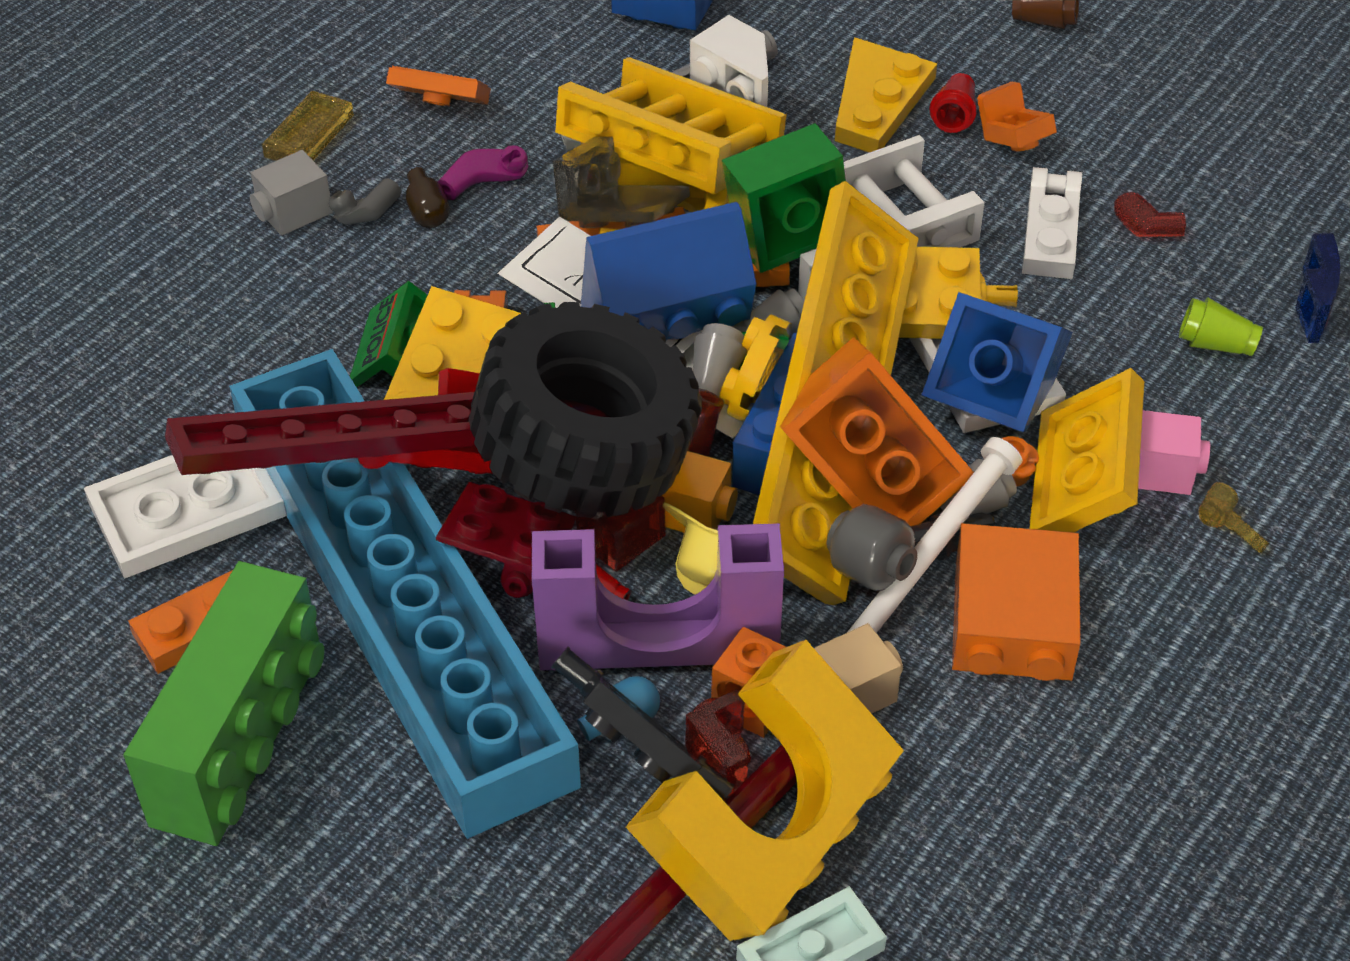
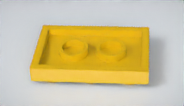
[384,286,521,400]
[1029,368,1144,533]

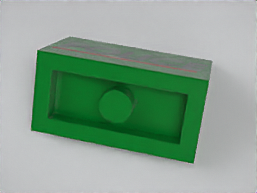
[350,281,428,387]

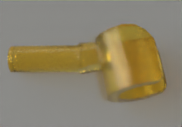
[1198,482,1270,553]

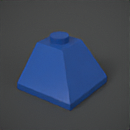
[922,292,1073,432]

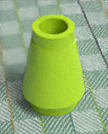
[1179,297,1263,356]

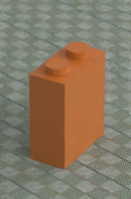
[952,523,1080,681]

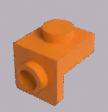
[977,81,1057,151]

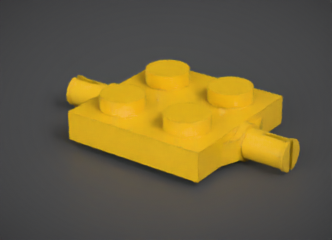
[899,247,1018,339]

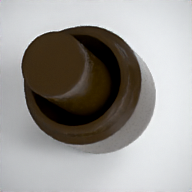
[406,167,450,228]

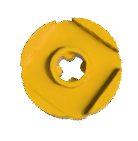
[719,314,792,422]

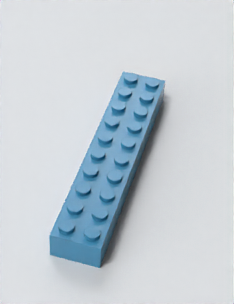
[229,349,581,839]

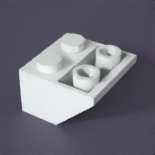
[690,15,768,107]

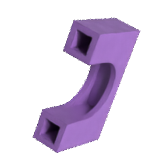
[532,523,784,671]

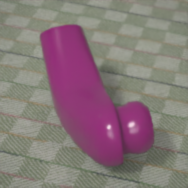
[438,145,528,200]

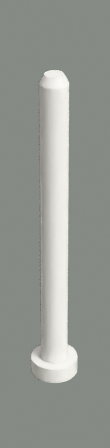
[848,437,1023,633]

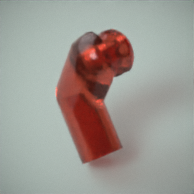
[1114,192,1186,237]

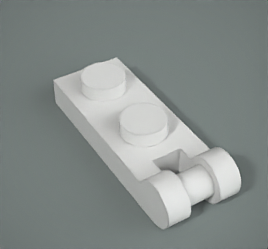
[1022,167,1082,279]

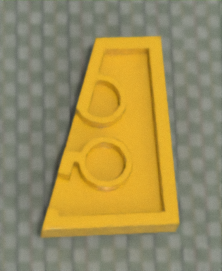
[835,37,937,153]

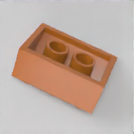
[780,337,974,526]

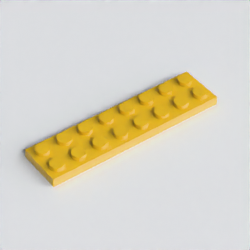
[753,181,919,605]

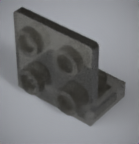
[553,137,690,228]

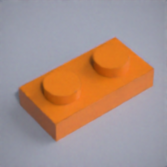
[128,570,233,674]

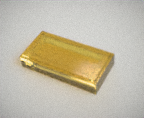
[262,91,354,161]

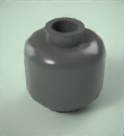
[827,504,917,591]

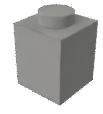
[250,150,333,236]

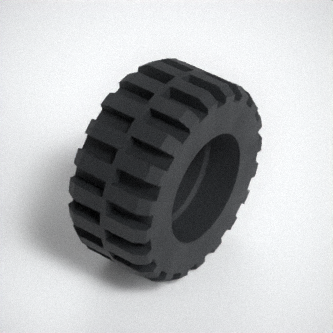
[469,302,702,518]

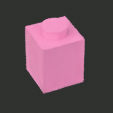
[1138,410,1210,495]

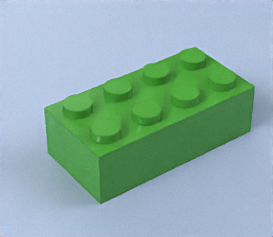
[123,561,324,846]

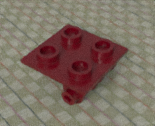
[436,482,577,598]

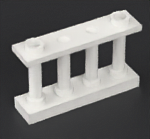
[798,135,985,300]

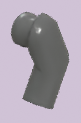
[328,178,401,225]

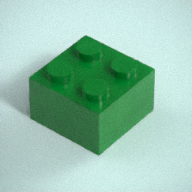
[722,123,846,273]

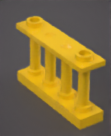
[555,57,787,194]

